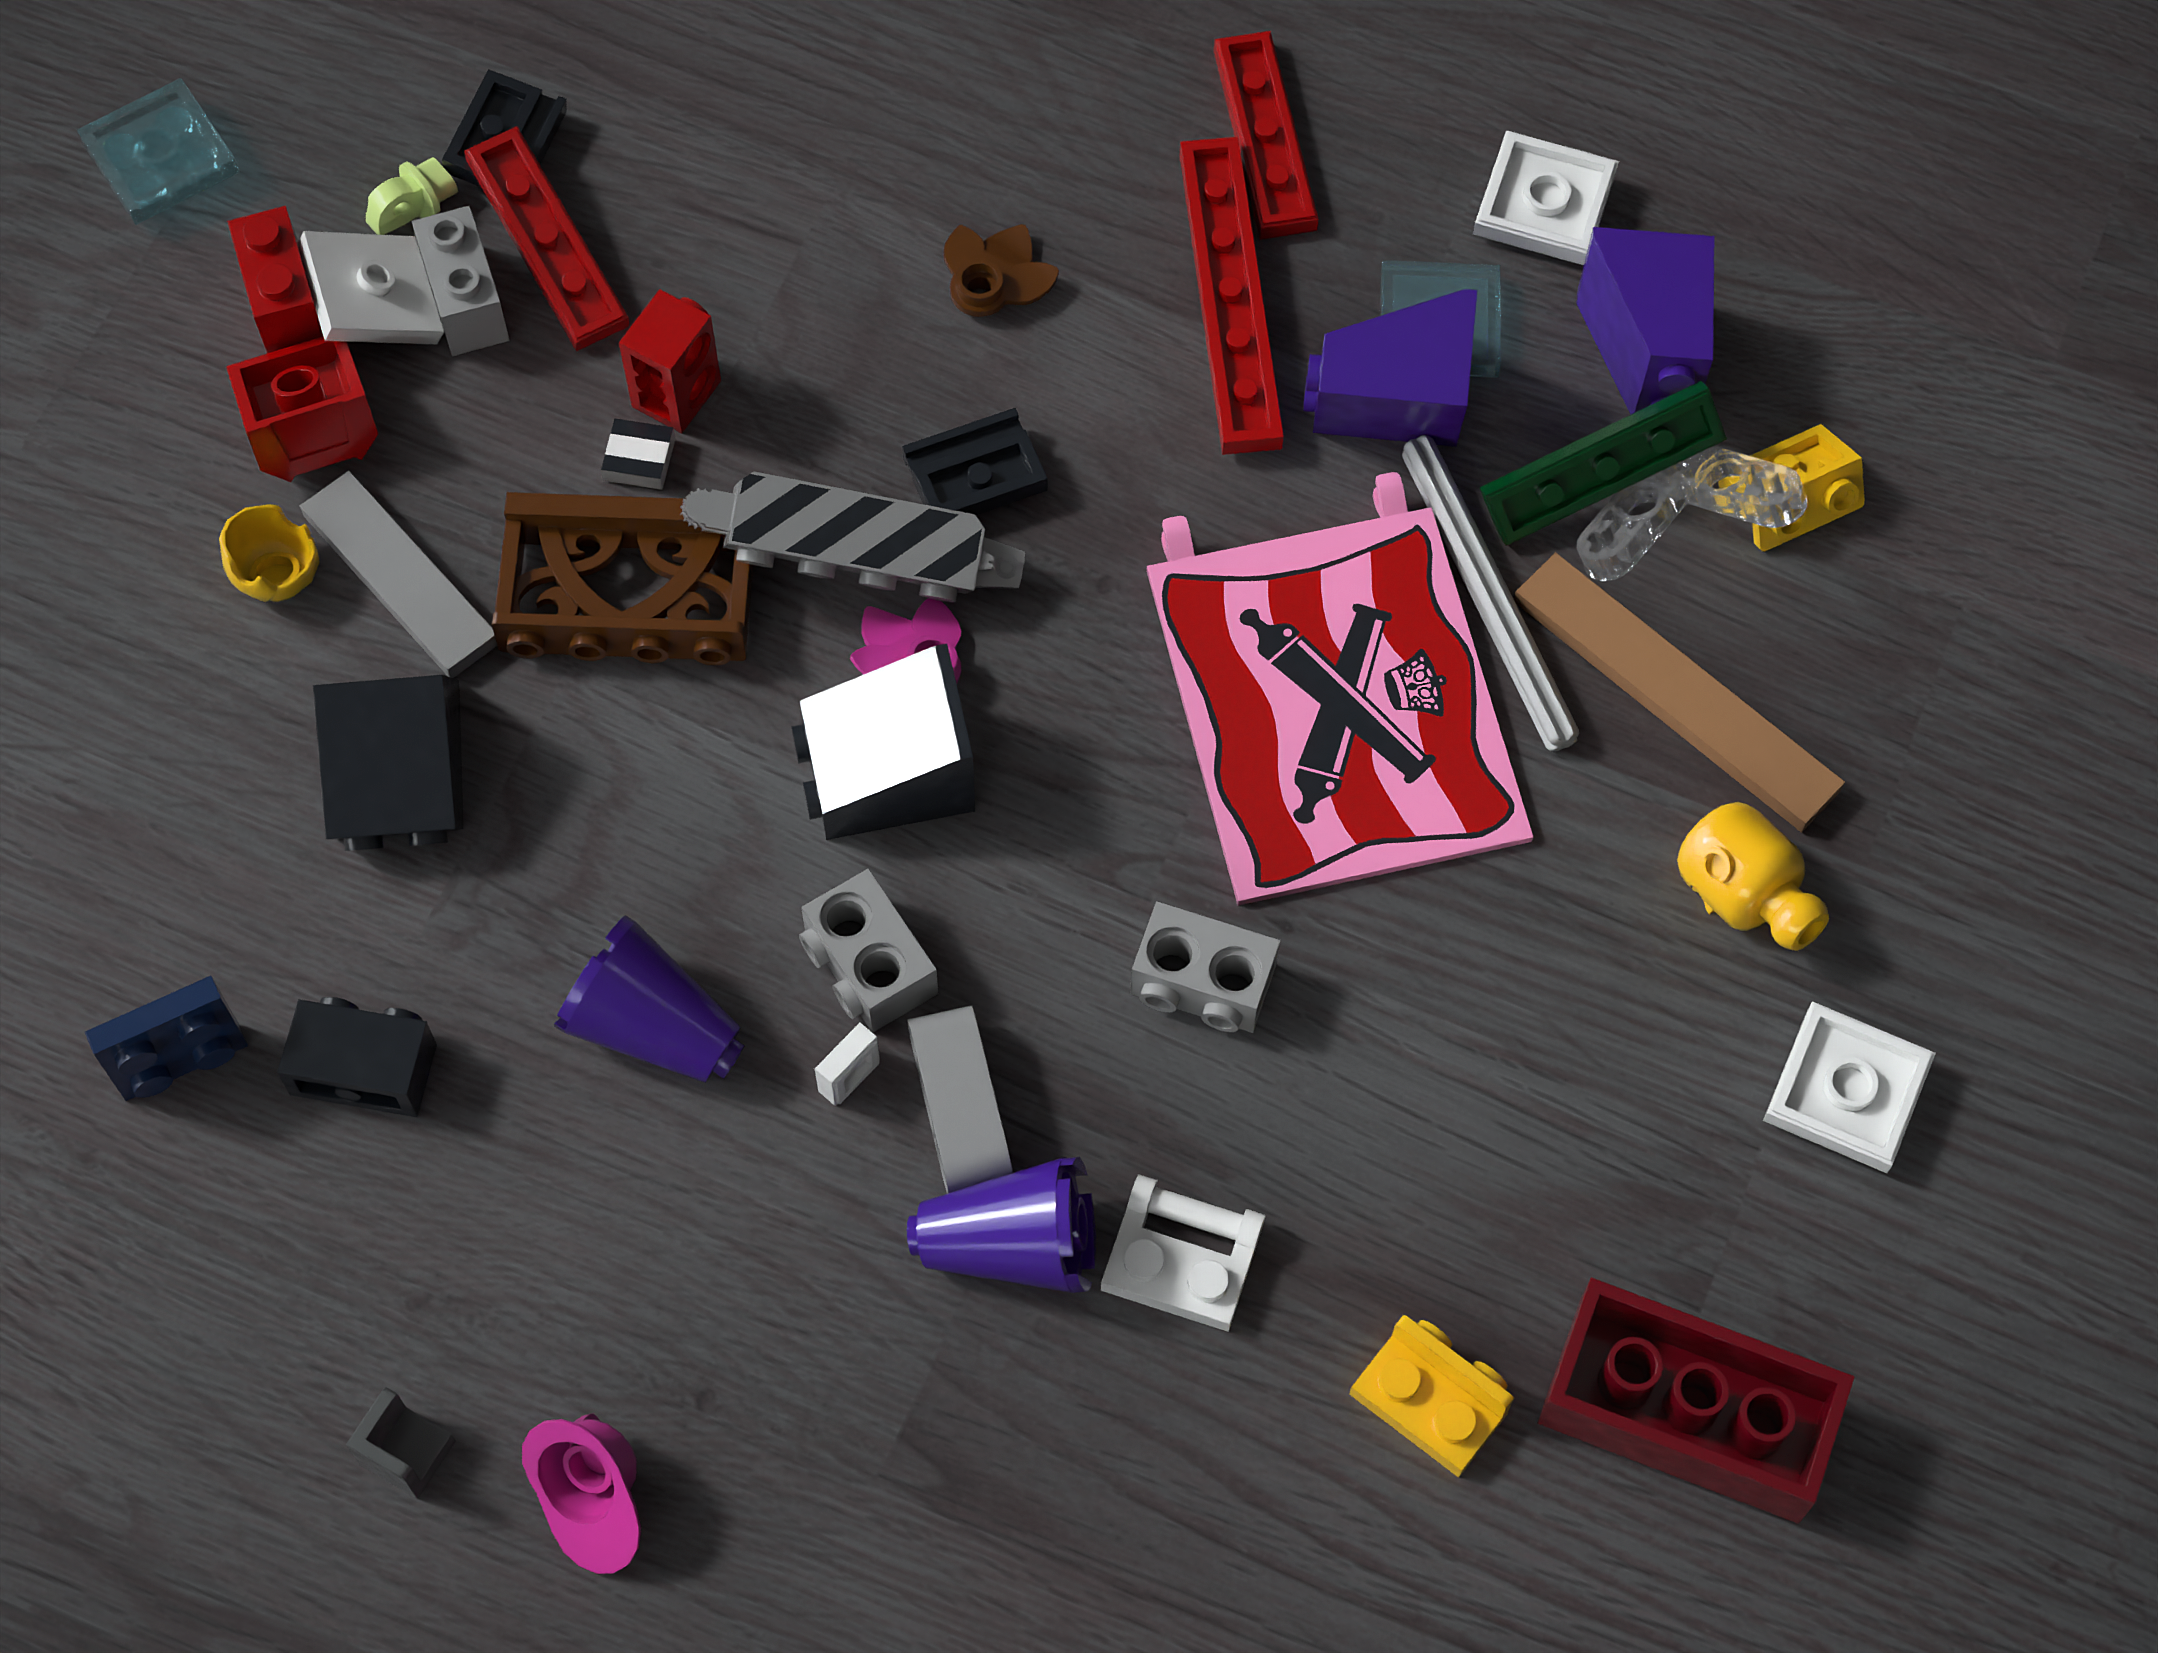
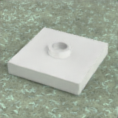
[1473,130,1619,265]
[297,231,444,344]
[1763,1002,1936,1173]

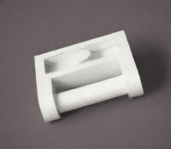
[1101,1174,1266,1332]

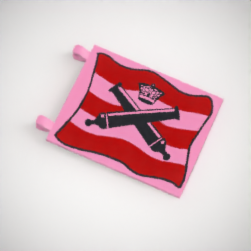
[1147,472,1533,906]

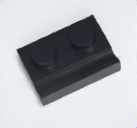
[442,69,567,187]
[902,408,1048,515]

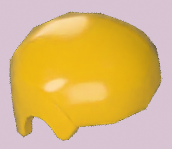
[219,504,320,602]

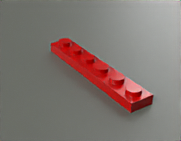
[1180,137,1284,455]

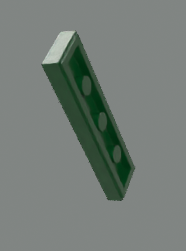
[1480,381,1727,546]

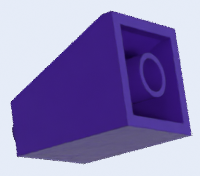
[1576,227,1715,415]
[1303,289,1477,447]

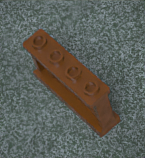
[492,492,753,666]

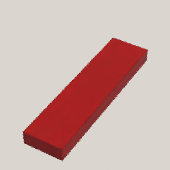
[1214,31,1319,240]
[464,126,629,352]

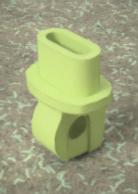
[366,157,458,235]

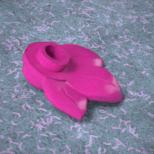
[850,598,961,684]

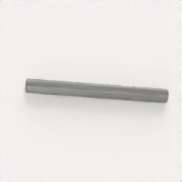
[1402,435,1579,752]

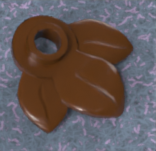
[943,224,1059,317]

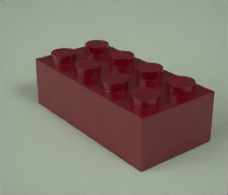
[1537,1277,1855,1524]

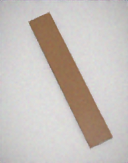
[1514,552,1845,833]

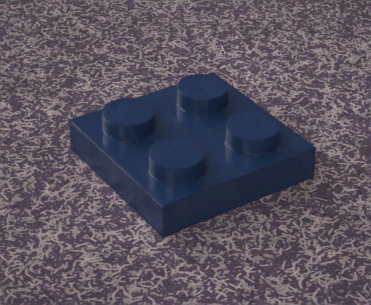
[84,976,248,1101]

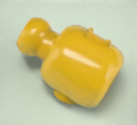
[1677,802,1829,951]

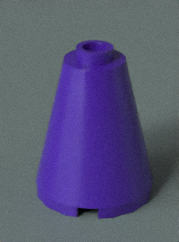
[554,915,745,1083]
[907,1157,1096,1293]

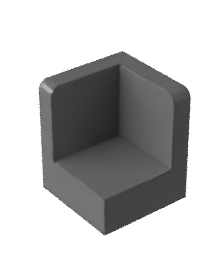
[346,1387,456,1499]

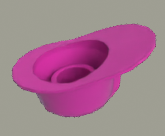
[522,1413,641,1574]

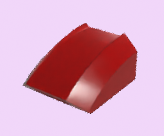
[226,336,378,482]

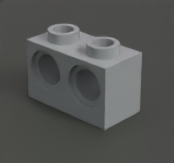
[411,206,510,356]
[799,869,938,1033]
[1130,901,1280,1033]

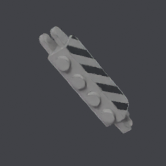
[680,471,1025,602]

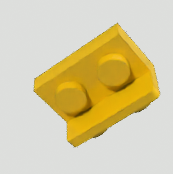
[1717,424,1865,552]
[1349,1315,1514,1478]

